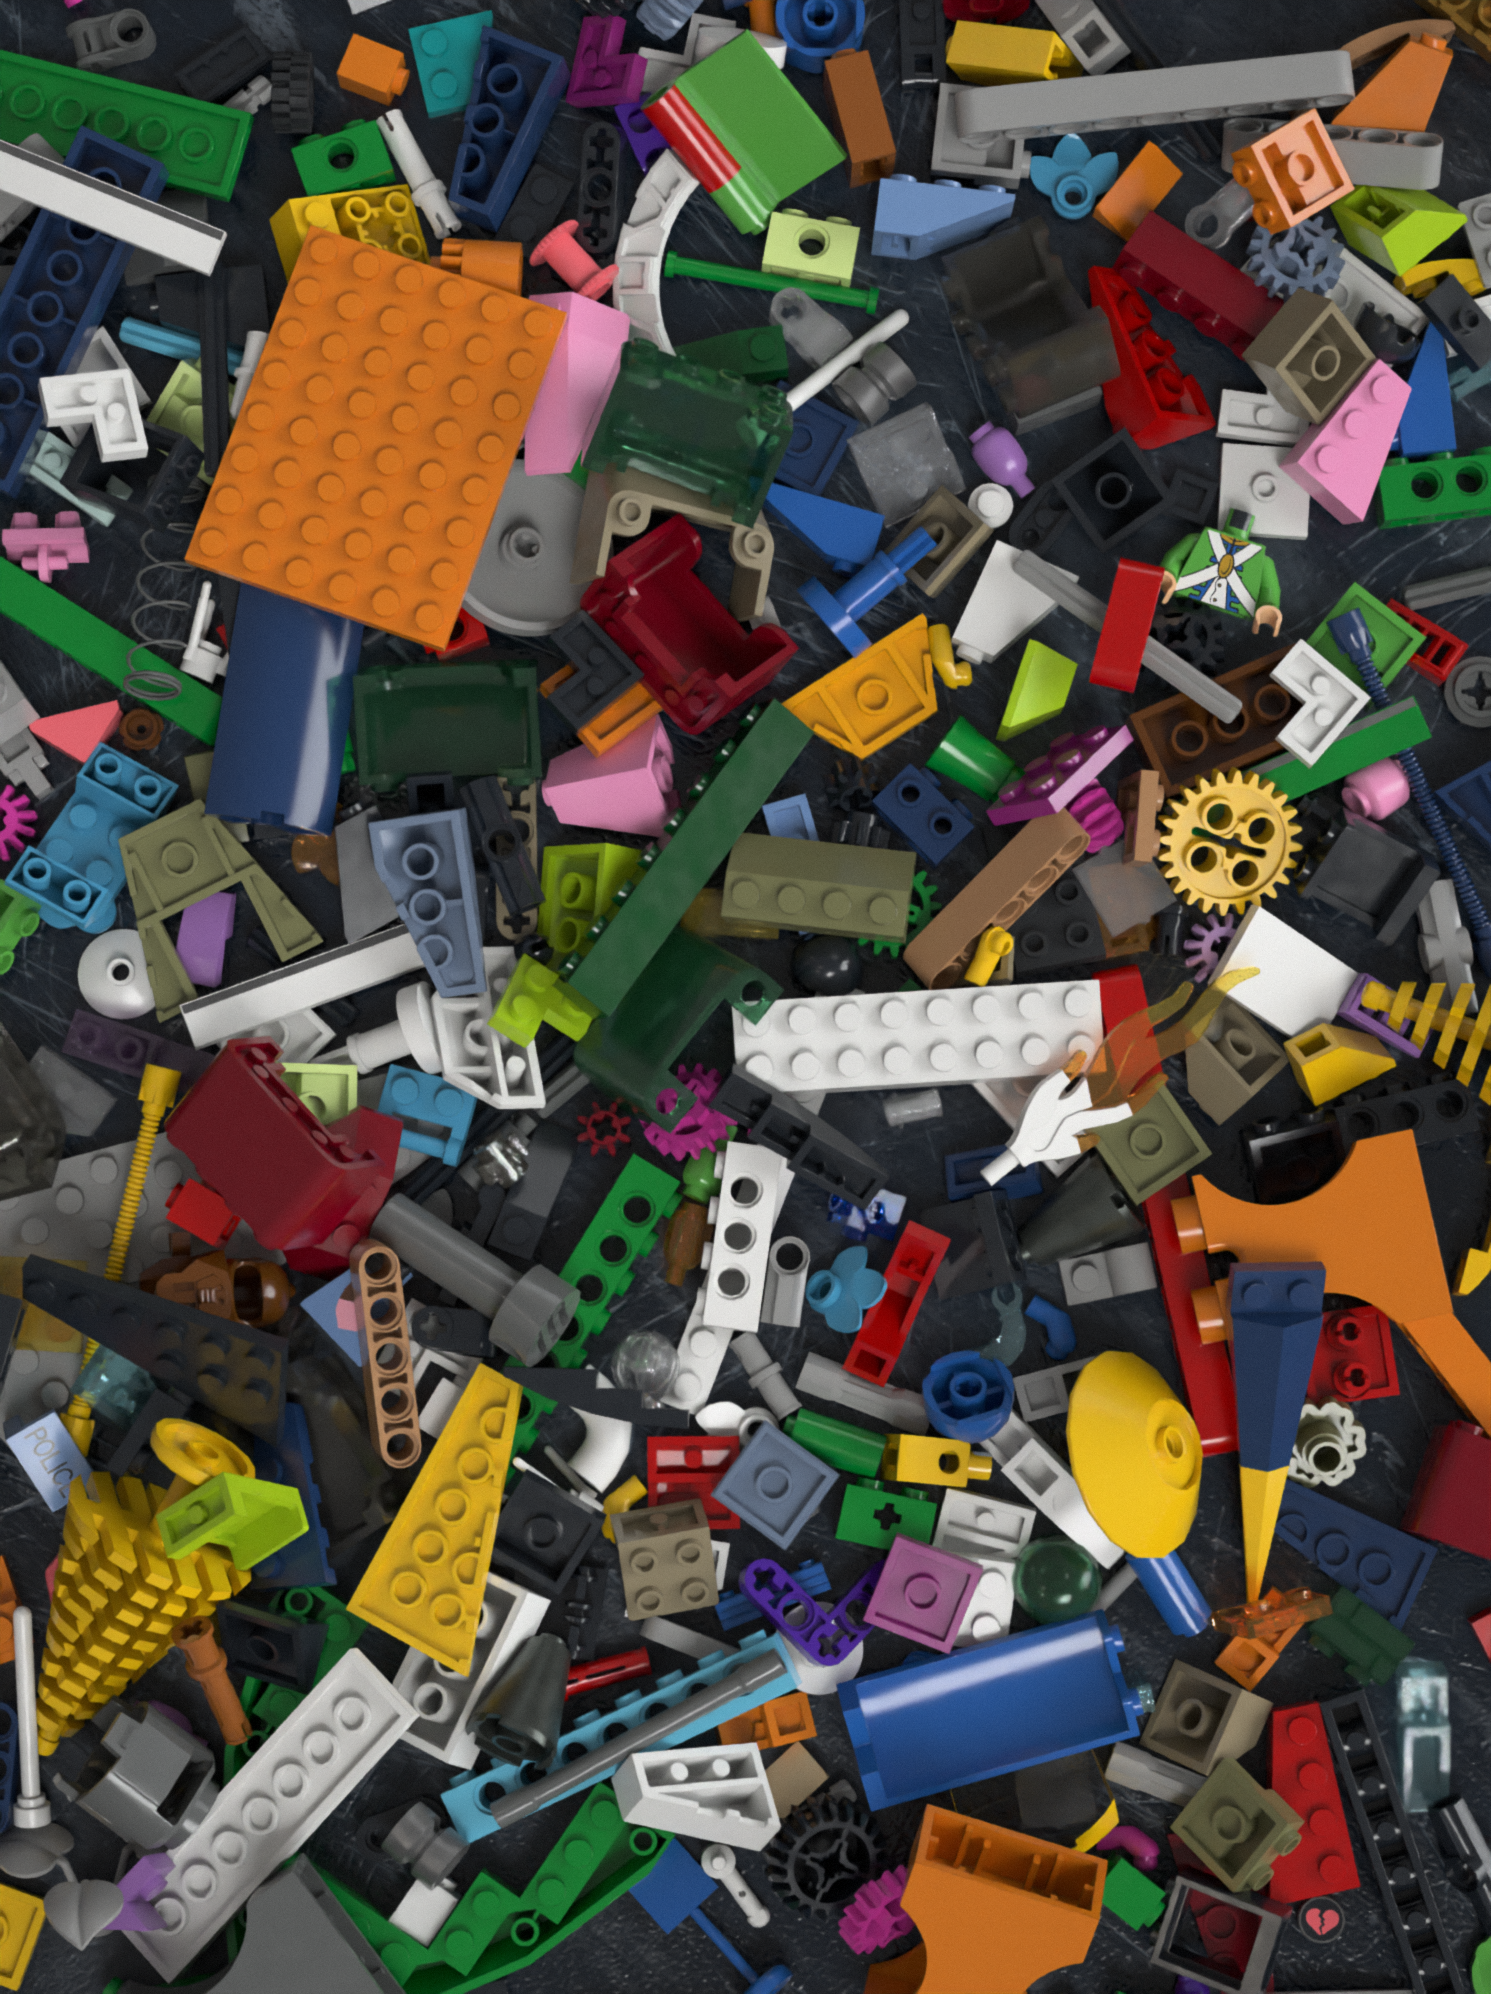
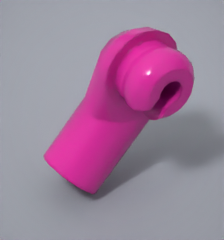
[1096,1826,1160,1871]

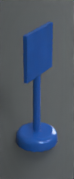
[629,1837,793,1994]

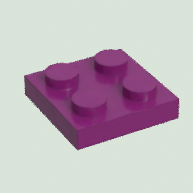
[863,1532,983,1654]

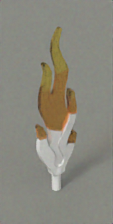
[980,966,1260,1186]

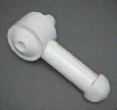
[701,1841,770,1928]

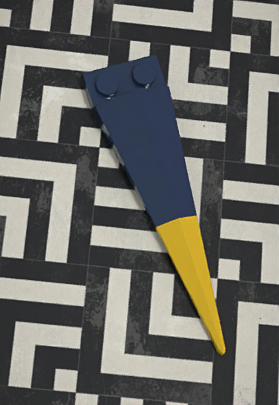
[1226,1261,1326,1612]

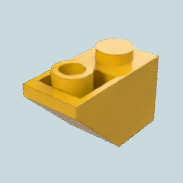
[1283,1023,1396,1107]

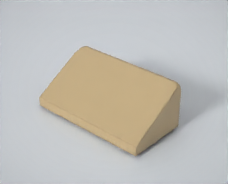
[765,1741,829,1818]

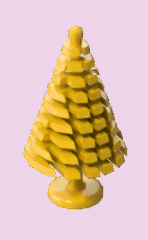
[36,1418,255,1756]

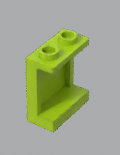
[156,1472,309,1571]

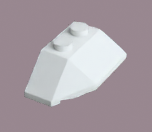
[430,947,546,1109]

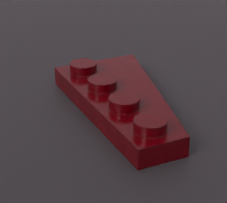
[1165,1832,1274,1994]

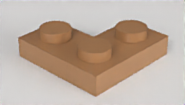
[1116,769,1164,867]

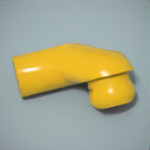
[927,624,972,689]
[964,926,1013,987]

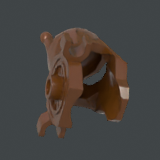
[139,1232,296,1328]

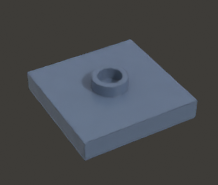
[711,1420,840,1550]

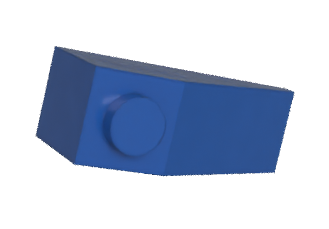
[1389,321,1457,462]
[752,478,885,578]

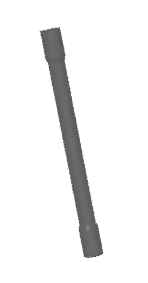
[490,1648,788,1829]

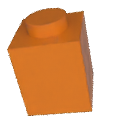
[336,33,410,106]

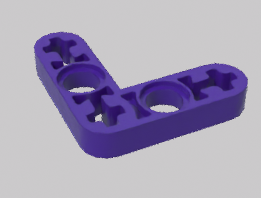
[738,1558,886,1668]

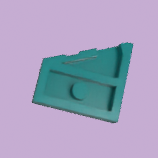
[408,10,494,118]

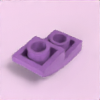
[176,890,236,987]

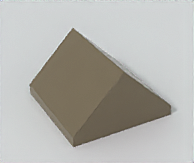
[884,485,994,599]

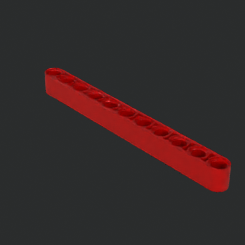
[1091,963,1238,1458]

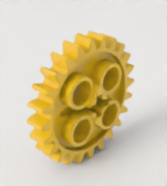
[1156,767,1303,916]

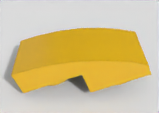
[1393,259,1486,298]

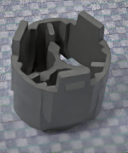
[53,1695,220,1850]

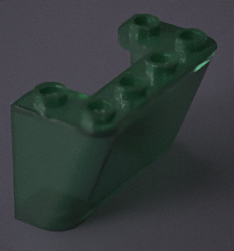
[574,927,784,1134]

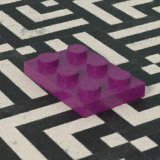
[986,725,1134,826]

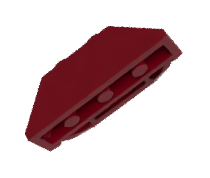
[282,1105,403,1282]

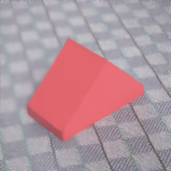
[29,700,125,766]

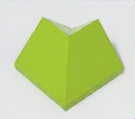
[996,639,1078,742]

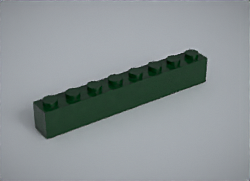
[552,698,815,1020]

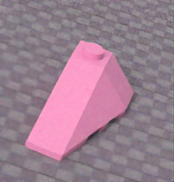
[525,292,630,476]

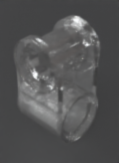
[769,287,853,370]

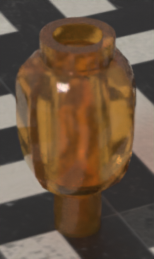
[663,1202,713,1287]

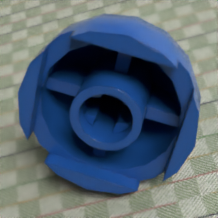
[922,1350,1014,1444]

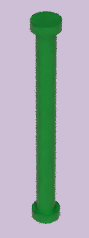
[664,250,879,315]

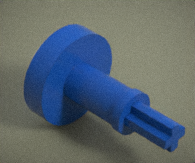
[796,526,937,659]

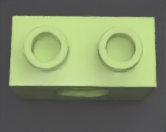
[762,209,860,287]

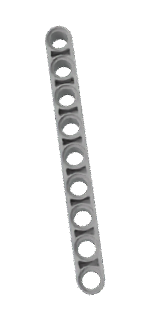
[953,50,1355,144]

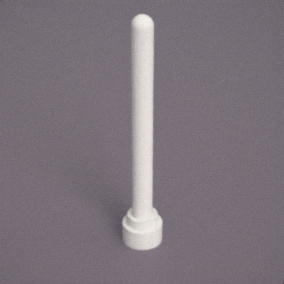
[736,309,909,450]
[13,1606,51,1828]

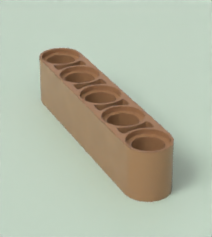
[903,807,1090,990]
[349,1239,422,1468]

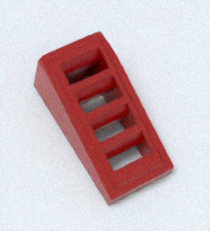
[1386,598,1469,687]

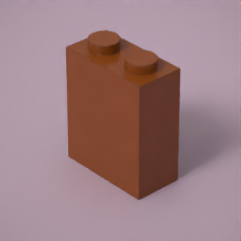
[822,48,896,188]

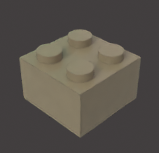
[1242,288,1376,425]

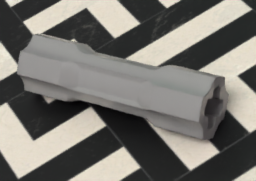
[795,1352,930,1436]
[1102,1741,1209,1808]

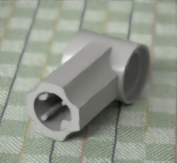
[760,1236,810,1327]

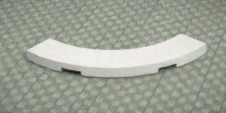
[613,149,700,404]

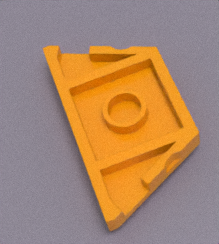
[782,613,937,761]

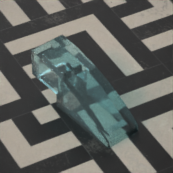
[1396,1661,1451,1813]

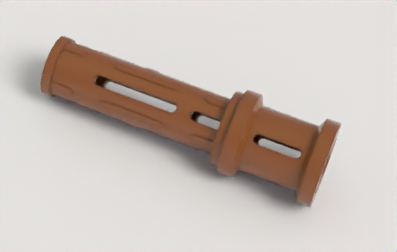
[171,1615,253,1745]

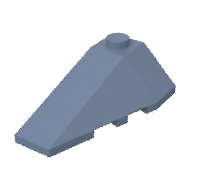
[368,807,488,998]

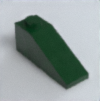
[665,324,789,398]

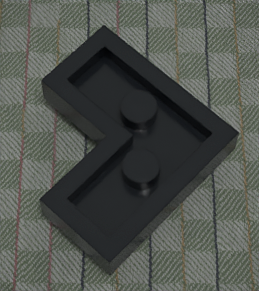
[545,610,645,736]

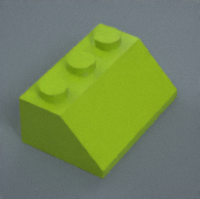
[537,843,642,986]

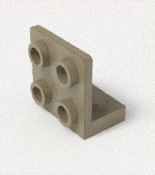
[610,1498,719,1621]

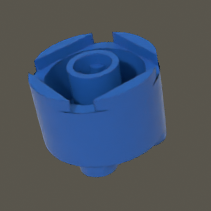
[775,0,865,73]

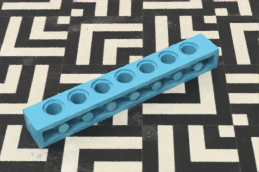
[441,1629,802,1843]

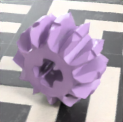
[1183,913,1240,990]

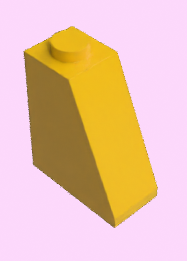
[945,20,1084,87]

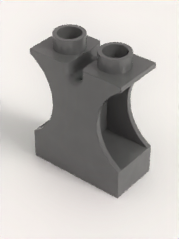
[116,1853,406,1994]

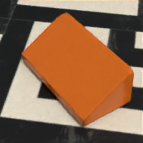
[1093,141,1183,243]

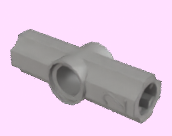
[1416,879,1479,1016]

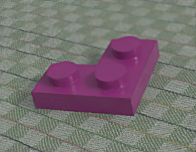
[565,15,648,108]

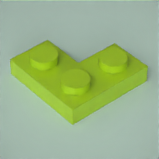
[487,953,592,1048]

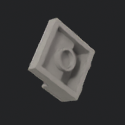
[930,83,1032,189]

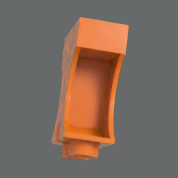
[1171,1129,1453,1356]
[863,1804,1108,1994]

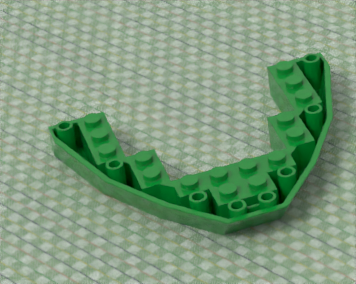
[223,1586,676,1994]

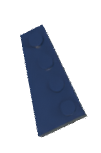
[448,25,571,234]

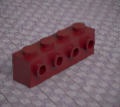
[1112,210,1284,362]

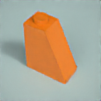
[1331,32,1453,132]

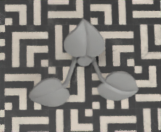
[0,1822,168,1951]

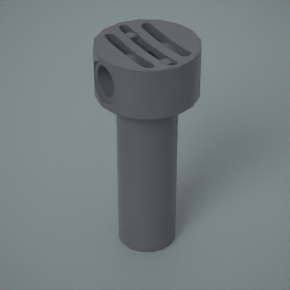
[370,1193,581,1368]

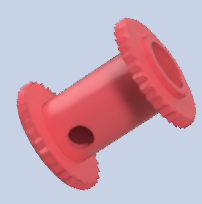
[529,220,619,301]

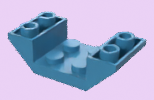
[5,742,179,929]

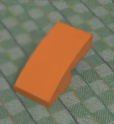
[1214,1585,1309,1692]
[714,1691,817,1750]

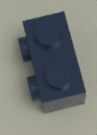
[870,763,975,870]

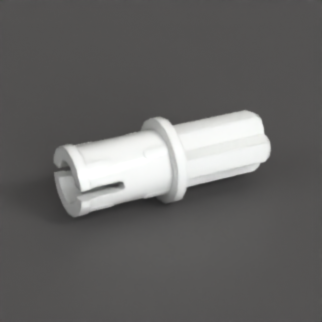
[230,331,269,420]

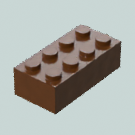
[1125,643,1304,805]

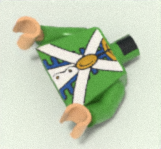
[1159,508,1282,637]

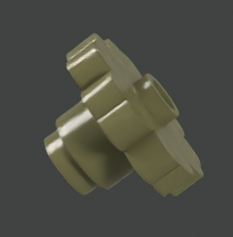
[1287,1396,1366,1488]

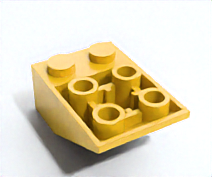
[269,184,430,283]

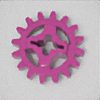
[639,1063,738,1161]
[838,1865,916,1954]

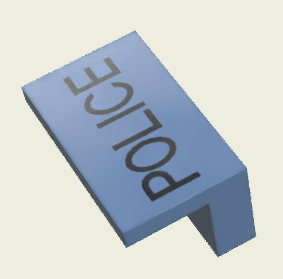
[3,1408,94,1512]

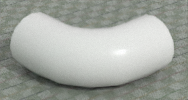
[567,1364,632,1493]

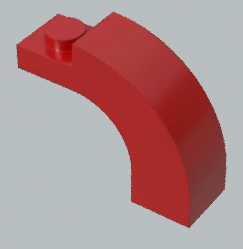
[842,1220,951,1388]

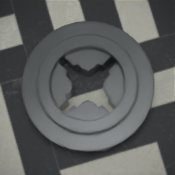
[1443,656,1491,729]

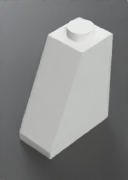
[951,540,1079,665]

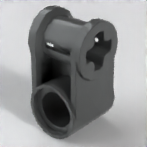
[66,9,157,74]

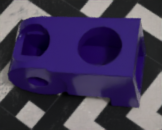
[614,92,673,178]

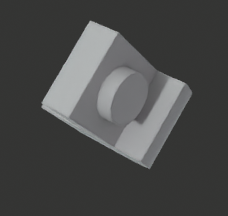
[1013,1355,1099,1422]

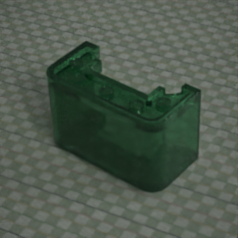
[581,337,793,529]

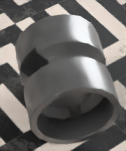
[832,341,917,427]
[381,1801,470,1891]

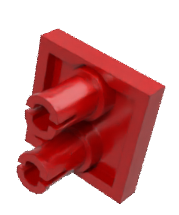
[1305,1305,1400,1404]

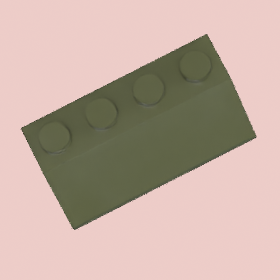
[721,833,917,944]

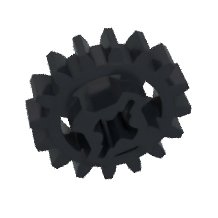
[1139,598,1227,692]

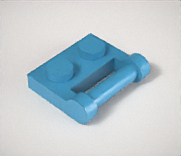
[377,1064,478,1167]

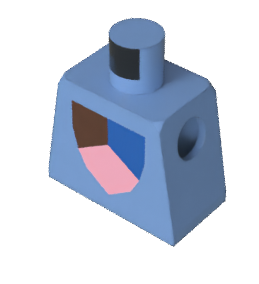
[300,1261,413,1367]

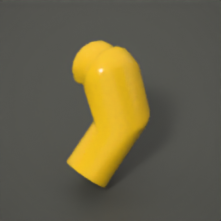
[601,1475,648,1544]

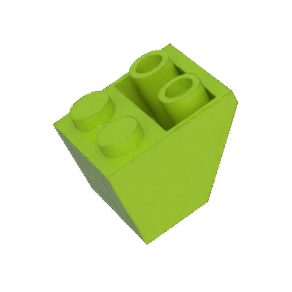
[1330,185,1468,277]

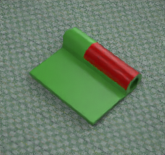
[640,29,847,235]

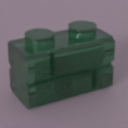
[1304,1584,1416,1688]

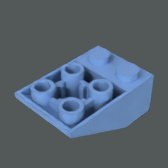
[871,174,1015,260]

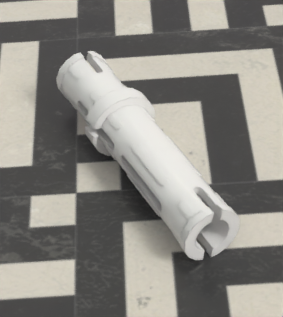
[376,109,462,239]

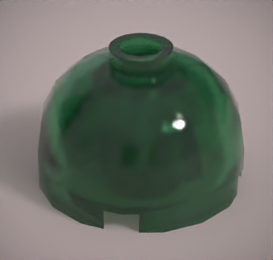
[1011,1533,1103,1625]

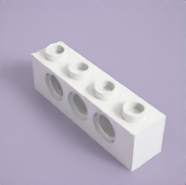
[695,1141,782,1333]

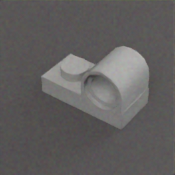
[1057,1242,1158,1307]

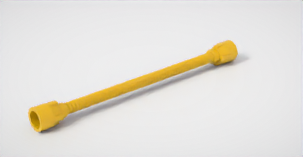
[59,1063,182,1457]

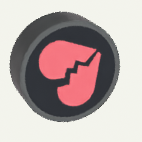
[1297,1895,1345,1943]

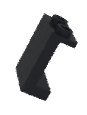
[1293,806,1441,946]

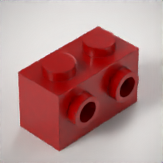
[165,1178,242,1250]

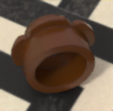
[119,707,164,751]

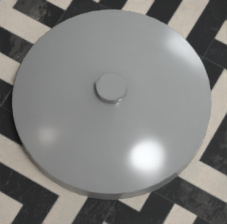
[461,459,614,636]

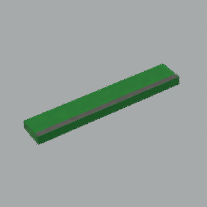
[1163,695,1432,837]

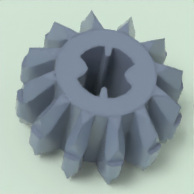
[636,0,703,41]

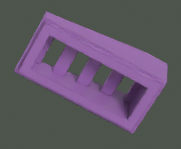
[1336,973,1434,1058]

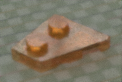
[1211,1587,1333,1640]

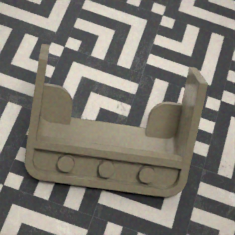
[569,453,774,623]

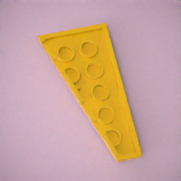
[346,1363,523,1677]

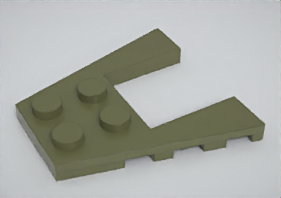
[118,798,324,1023]

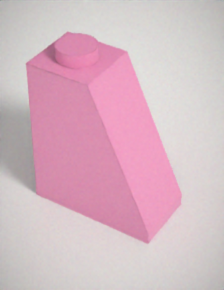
[542,714,682,837]

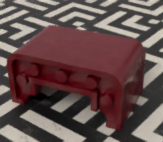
[580,513,799,735]
[164,1036,387,1250]
[1399,1420,1491,1561]

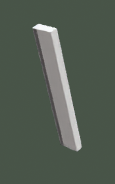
[0,140,227,276]
[180,924,425,1050]

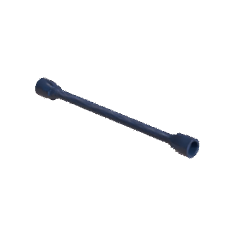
[1326,607,1491,977]

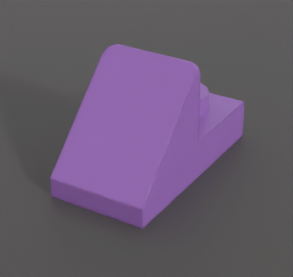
[103,1852,176,1931]

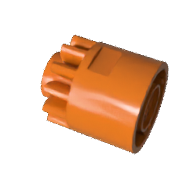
[430,238,523,297]

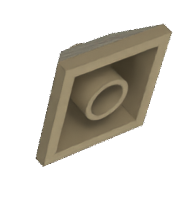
[1185,996,1289,1126]
[1139,1659,1274,1777]

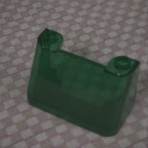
[353,659,543,792]

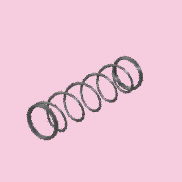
[123,473,206,701]

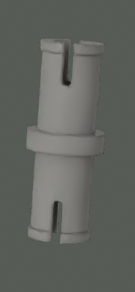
[729,1332,802,1422]

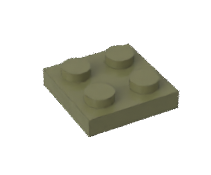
[1083,1078,1212,1206]

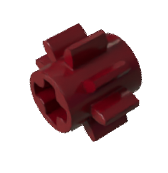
[577,1102,631,1157]

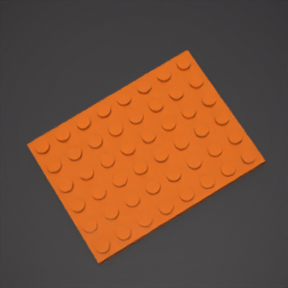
[184,225,567,652]

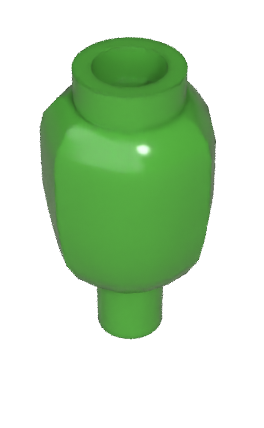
[682,1125,738,1204]

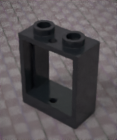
[59,419,204,534]
[1149,1866,1293,1994]

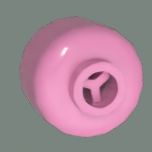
[1342,757,1410,822]

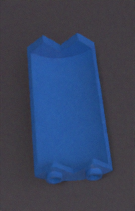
[836,1608,1144,1812]

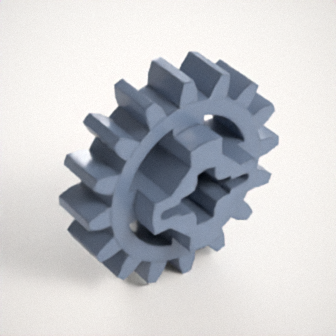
[1246,216,1345,304]

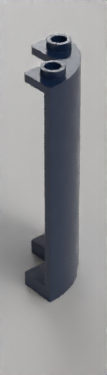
[204,582,364,836]

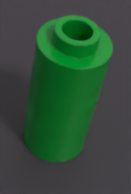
[782,1408,887,1480]

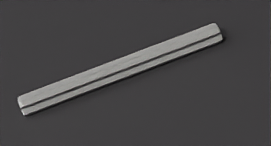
[1013,550,1243,723]

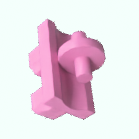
[2,511,90,583]

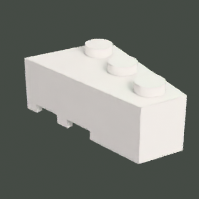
[611,1742,781,1851]

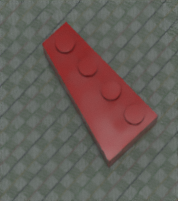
[1264,1700,1361,1904]

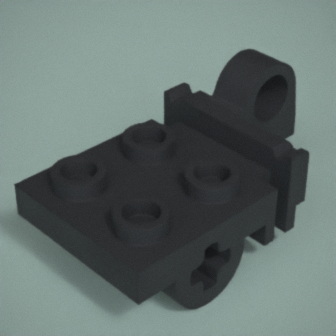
[982,819,1106,978]

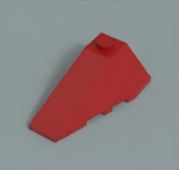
[1088,266,1216,450]

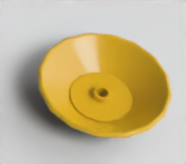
[1066,1351,1203,1558]

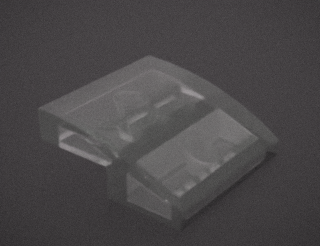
[846,402,967,528]

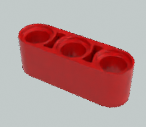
[1089,557,1165,694]

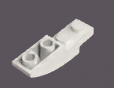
[980,1408,1126,1569]

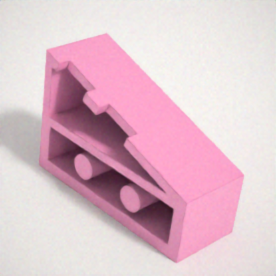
[1278,359,1412,525]

